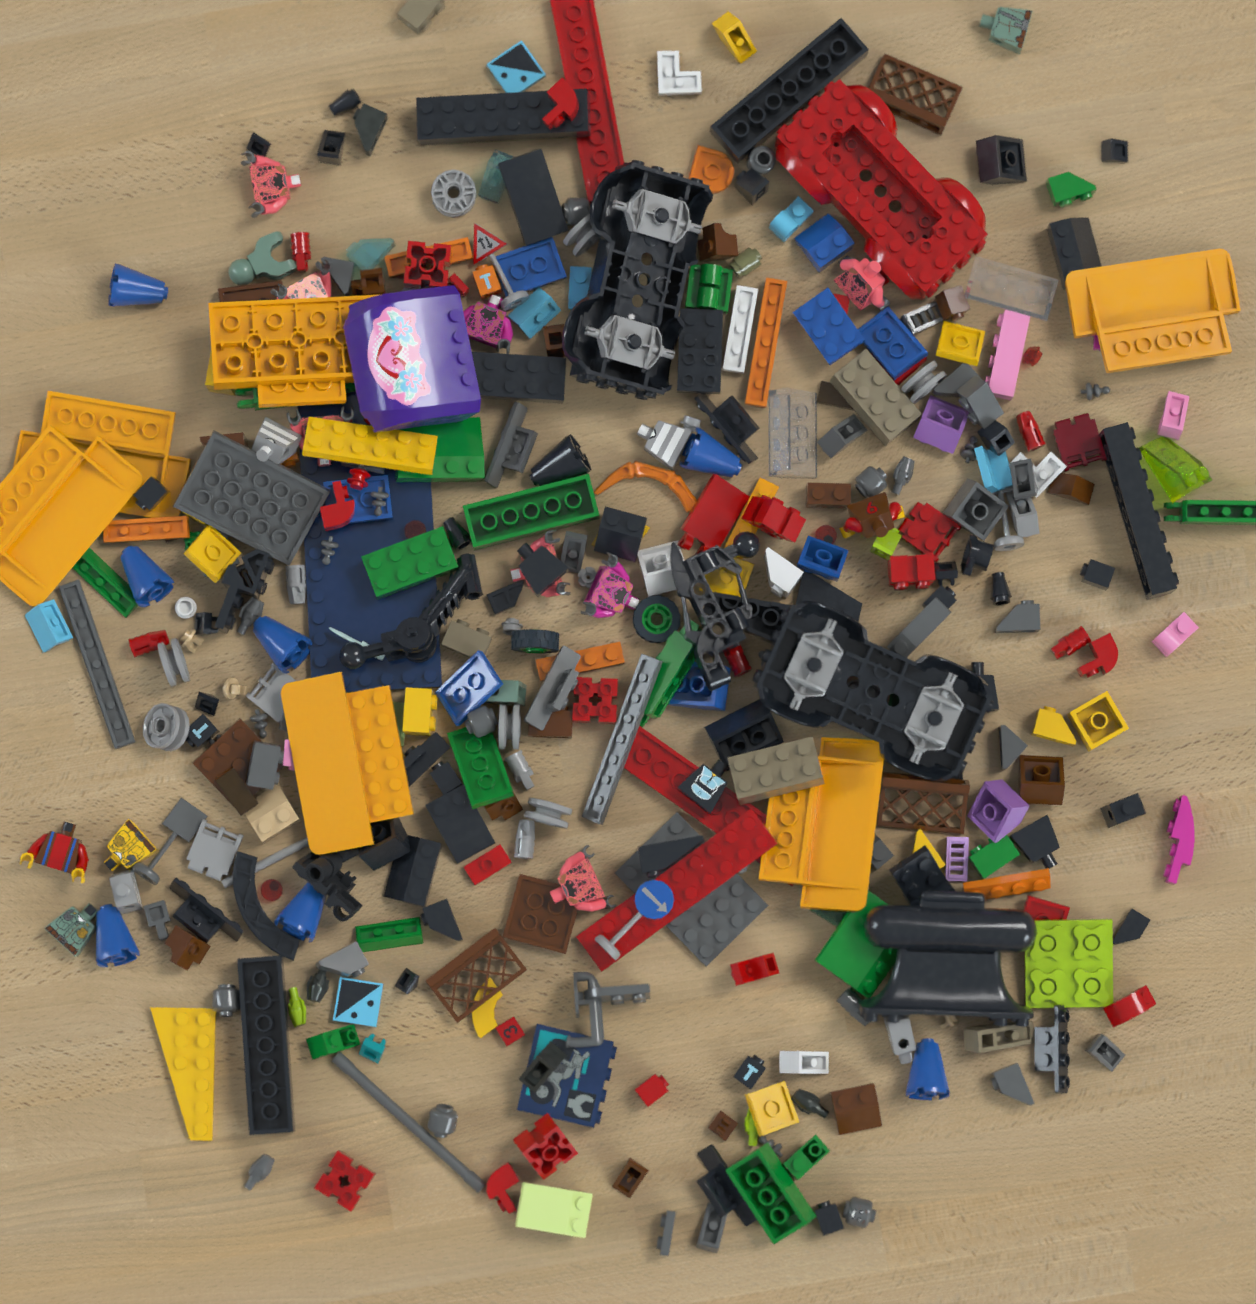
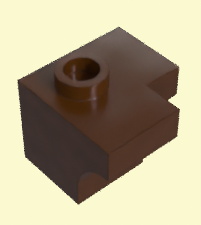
[697,223,738,262]
[351,268,386,296]
[543,324,566,357]
[484,792,523,821]
[164,925,211,971]

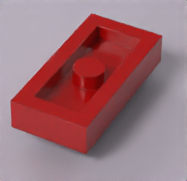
[464,844,512,886]

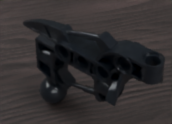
[670,531,760,691]

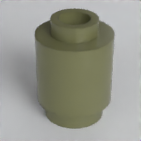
[729,247,762,278]

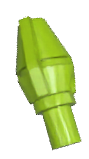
[288,987,306,1027]
[744,1108,758,1146]

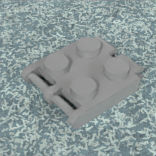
[246,663,296,723]
[187,819,244,881]

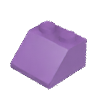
[913,395,969,454]
[967,779,1029,843]

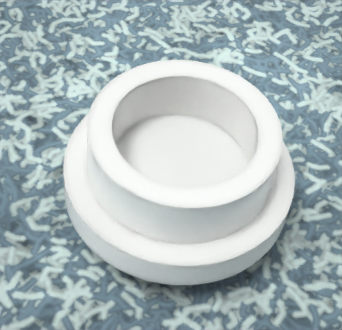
[175,597,197,619]

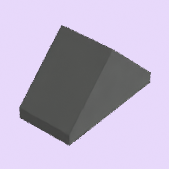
[321,257,355,296]
[999,725,1028,770]
[1085,1033,1125,1072]

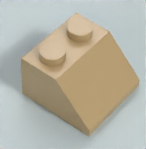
[245,784,301,843]

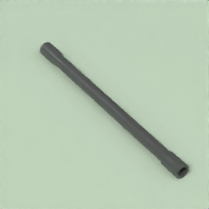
[332,1052,487,1193]

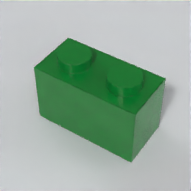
[968,835,1020,879]

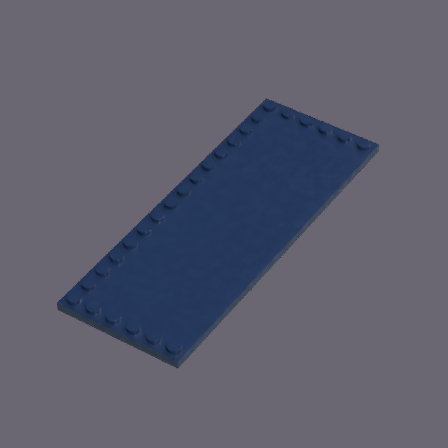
[297,391,442,693]

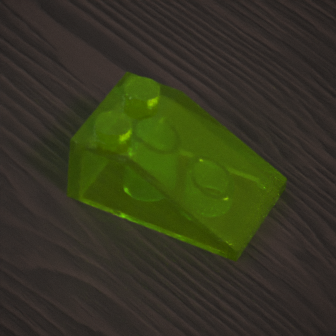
[1139,436,1212,503]

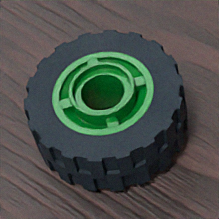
[633,595,681,644]
[511,629,559,654]

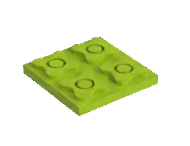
[1024,919,1113,1008]

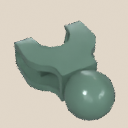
[228,231,297,285]

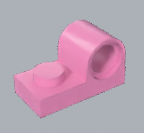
[1157,391,1189,440]
[1151,612,1199,657]

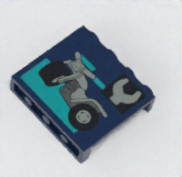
[517,1024,617,1128]

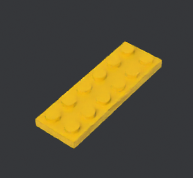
[302,417,438,475]

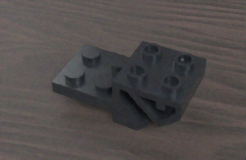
[677,308,723,394]
[215,549,275,634]
[889,845,956,906]

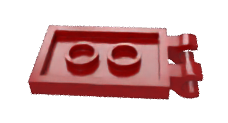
[678,474,750,555]

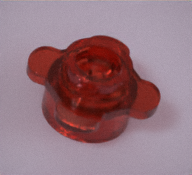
[1022,346,1043,366]

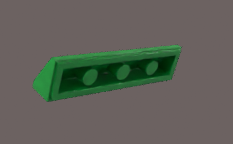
[72,548,138,618]

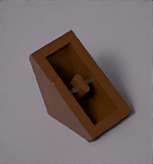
[1047,473,1095,505]
[612,1158,649,1198]

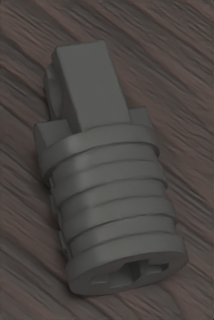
[836,987,870,1026]

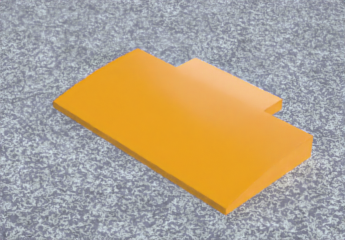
[208,295,378,408]

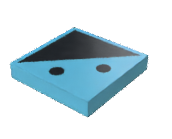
[487,40,546,93]
[333,977,383,1027]

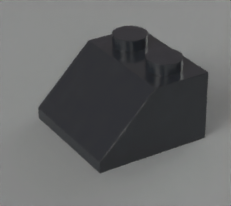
[976,135,1027,185]
[594,506,647,563]
[358,817,410,871]

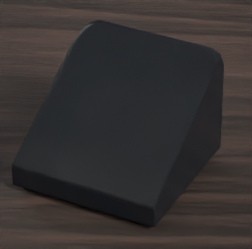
[1101,138,1128,163]

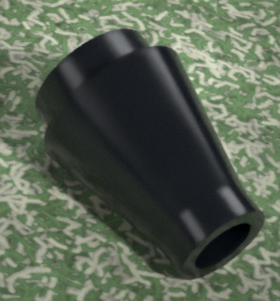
[329,88,362,116]
[443,517,471,550]
[990,572,1012,605]

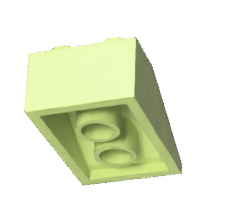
[515,1182,593,1238]

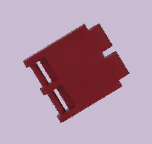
[1052,413,1106,472]

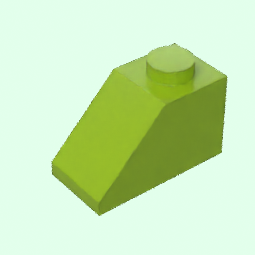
[870,528,902,561]

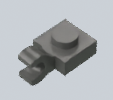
[143,900,171,941]

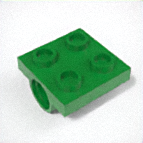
[685,264,733,313]

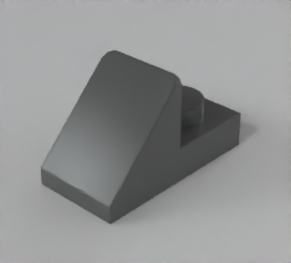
[1010,458,1038,500]
[561,531,588,573]

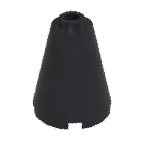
[529,434,592,486]

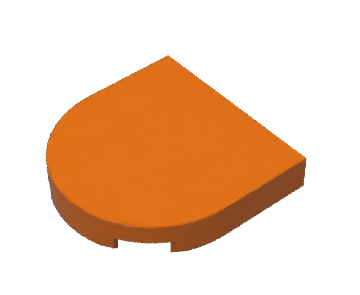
[688,145,734,194]

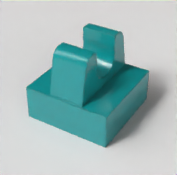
[359,1034,386,1064]

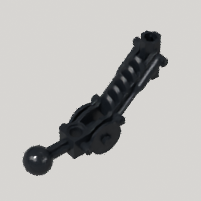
[339,553,483,669]

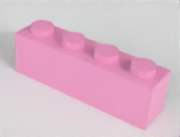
[985,308,1031,400]

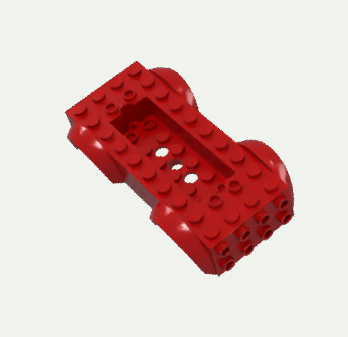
[775,79,988,300]

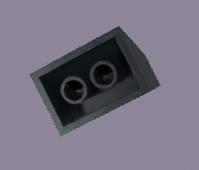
[1047,217,1102,290]
[704,699,784,772]
[383,835,443,907]

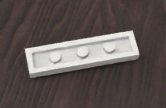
[723,285,758,374]

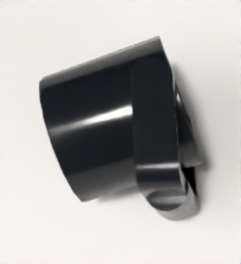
[960,535,994,576]

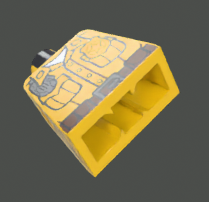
[104,819,159,872]

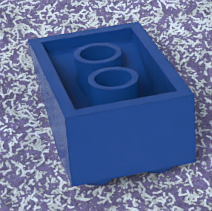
[668,662,731,711]

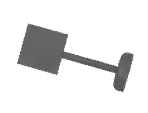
[132,798,208,885]

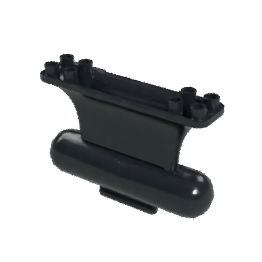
[856,891,1037,1027]

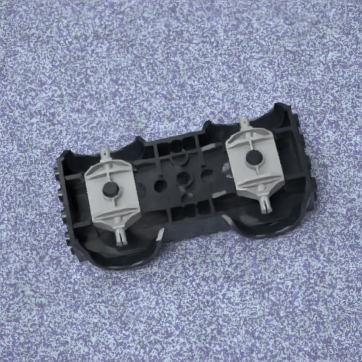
[562,160,713,400]
[752,601,994,781]

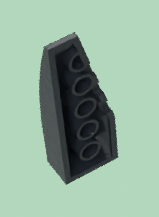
[703,592,796,644]

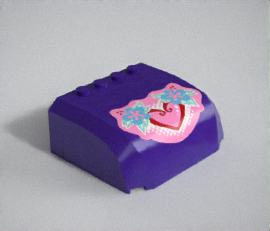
[343,285,481,432]

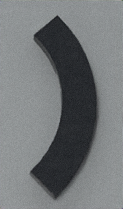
[233,851,300,961]

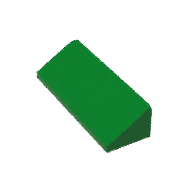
[355,917,423,952]

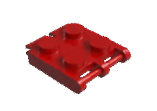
[898,502,962,563]

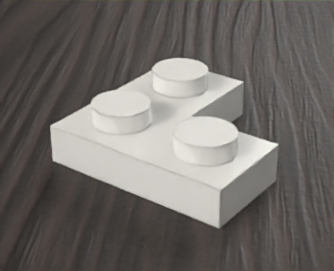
[657,51,701,95]
[1009,451,1067,498]

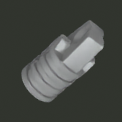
[285,565,306,604]
[504,750,534,790]
[514,819,535,859]

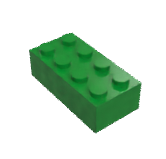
[361,526,458,600]
[725,1142,816,1245]

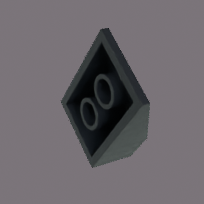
[425,784,495,864]
[638,835,704,878]

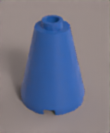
[108,263,168,307]
[679,427,742,478]
[120,546,174,607]
[253,616,312,673]
[274,882,327,943]
[96,904,140,967]
[906,1038,950,1100]

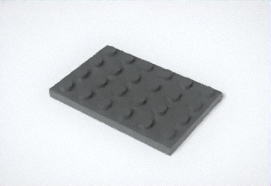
[173,431,330,566]
[615,812,769,967]

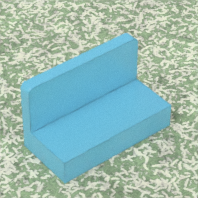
[508,288,562,339]
[974,446,1013,493]
[25,599,73,652]

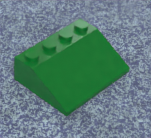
[395,417,485,482]
[815,890,897,998]

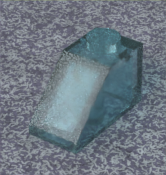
[478,149,514,204]
[346,238,395,270]

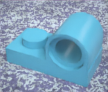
[769,196,814,243]

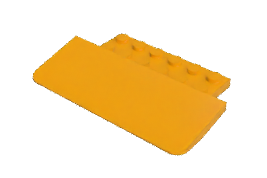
[1065,249,1240,373]
[13,391,191,518]
[0,425,143,606]
[281,672,414,855]
[759,737,884,912]

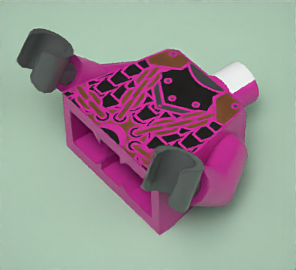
[463,295,513,354]
[581,552,639,619]

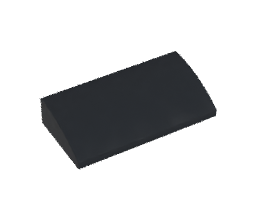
[498,149,569,245]

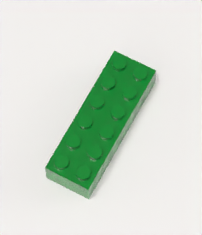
[463,474,600,551]

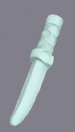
[329,627,385,661]

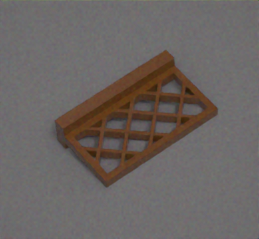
[869,53,963,136]
[877,772,970,834]
[426,928,527,1023]

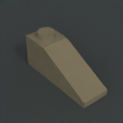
[963,1021,1034,1053]

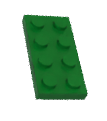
[447,727,514,809]

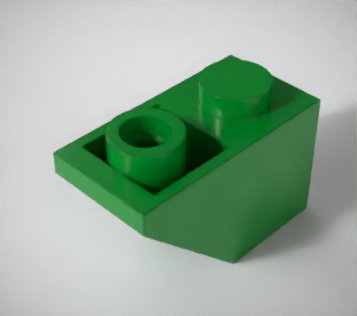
[1046,172,1097,208]
[306,1024,361,1060]
[782,1134,830,1181]

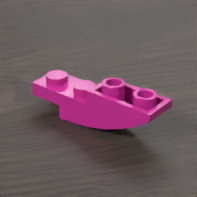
[1163,795,1195,885]

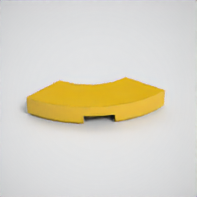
[472,977,503,1039]

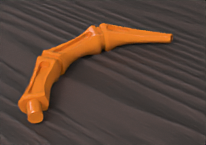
[594,461,697,512]

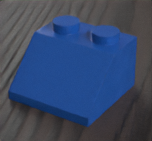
[794,213,855,273]
[797,536,849,582]

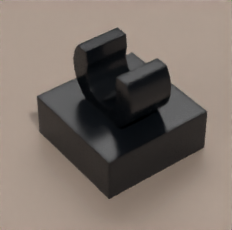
[934,561,958,586]
[194,612,218,636]

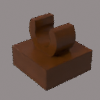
[708,1110,739,1141]

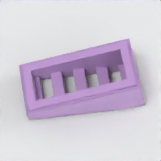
[945,837,969,882]

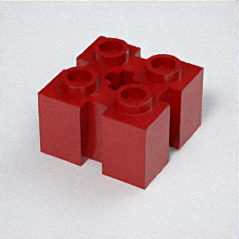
[404,241,452,289]
[741,495,807,543]
[887,554,935,591]
[572,677,618,724]
[513,1113,578,1180]
[314,1150,376,1212]

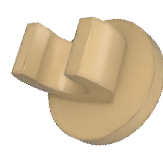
[179,629,204,653]
[223,677,247,699]
[935,1015,960,1028]

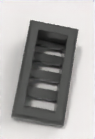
[899,301,948,335]

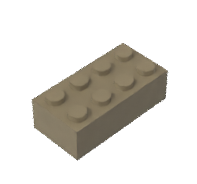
[830,349,922,446]
[728,736,825,805]

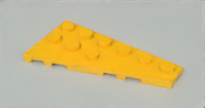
[150,1007,216,1141]

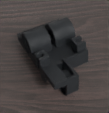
[292,852,363,922]

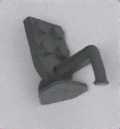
[565,972,650,1048]

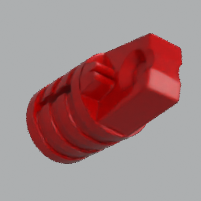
[290,232,311,272]
[1016,411,1046,452]
[1051,626,1091,659]
[128,630,170,658]
[724,645,752,677]

